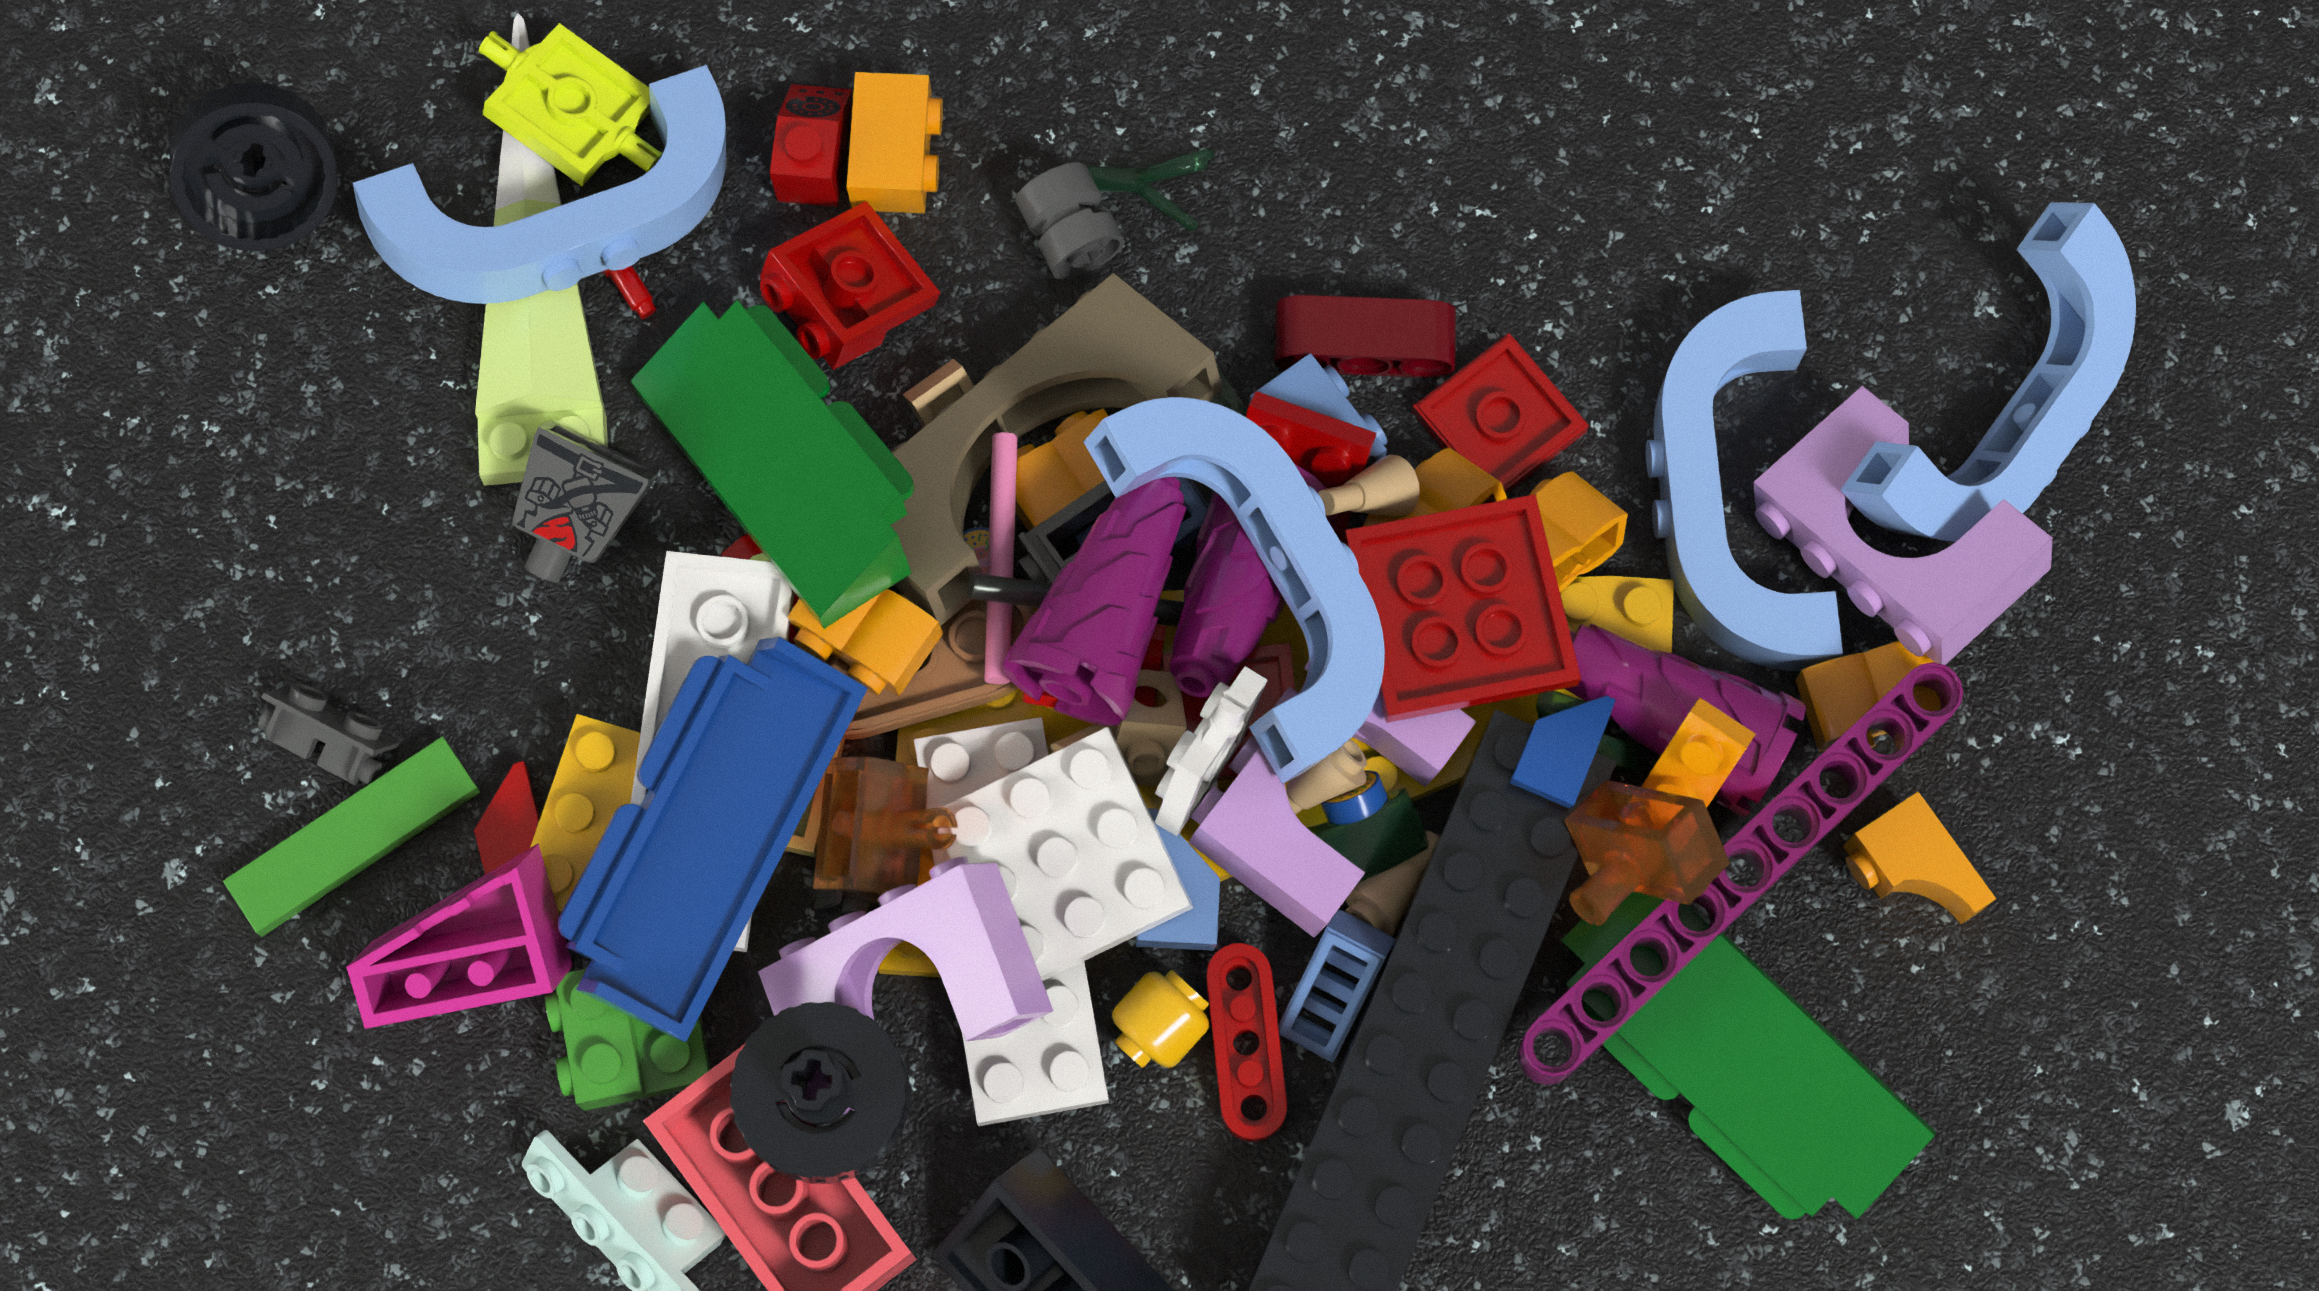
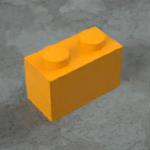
[847,72,943,213]

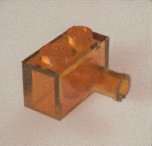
[813,757,958,898]
[1565,780,1730,926]

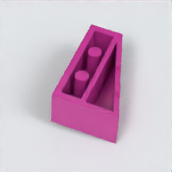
[346,843,573,1029]

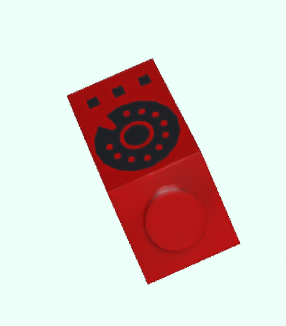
[770,84,853,207]

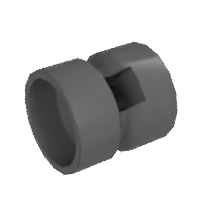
[1015,162,1125,280]

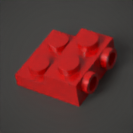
[759,201,941,370]

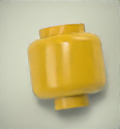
[1112,969,1209,1068]

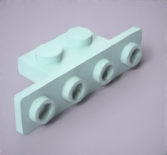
[522,1130,726,1291]

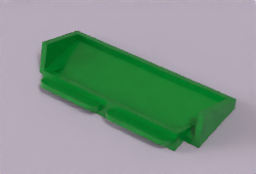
[631,300,915,629]
[1561,858,1936,1220]

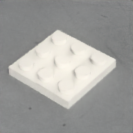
[930,727,1194,981]

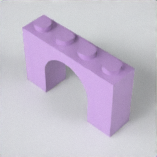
[1753,386,2053,665]
[1188,661,1476,938]
[758,857,1054,1114]

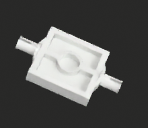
[1155,666,1267,837]

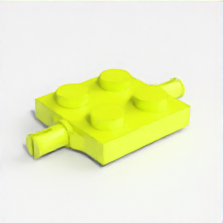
[478,23,663,186]

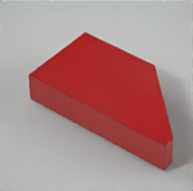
[474,761,541,874]

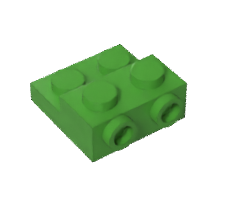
[545,969,711,1111]

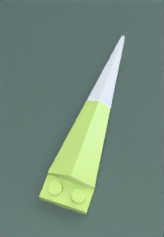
[475,13,608,486]

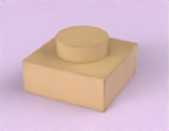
[903,359,974,428]

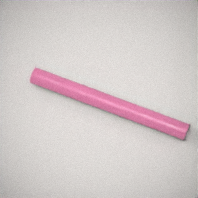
[984,432,1018,684]

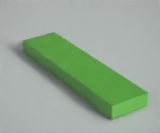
[223,736,481,937]

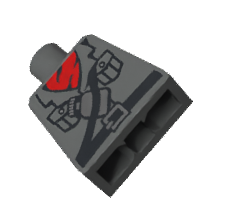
[512,420,659,583]

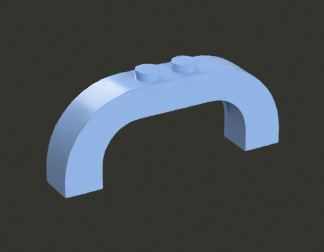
[353,65,726,304]
[1841,202,2136,542]
[1646,290,1843,671]
[1083,397,1385,784]

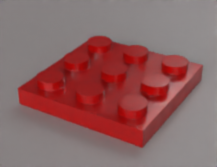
[1343,494,1581,723]

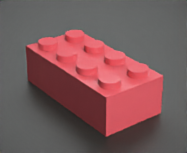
[643,1044,917,1291]

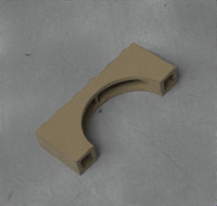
[890,273,1223,626]

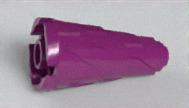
[1169,465,1339,698]
[1003,477,1187,725]
[1564,623,1806,818]

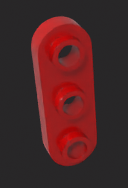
[1206,943,1287,1142]

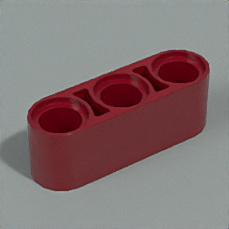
[1274,295,1456,378]

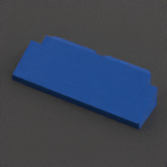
[558,637,868,1042]

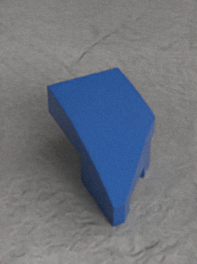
[1509,696,1616,809]

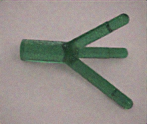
[1087,148,1214,231]

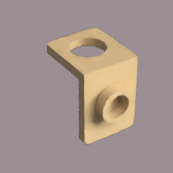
[1114,669,1187,786]

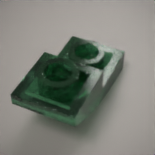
[1307,787,1429,883]

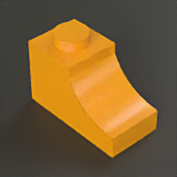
[1843,792,1996,924]

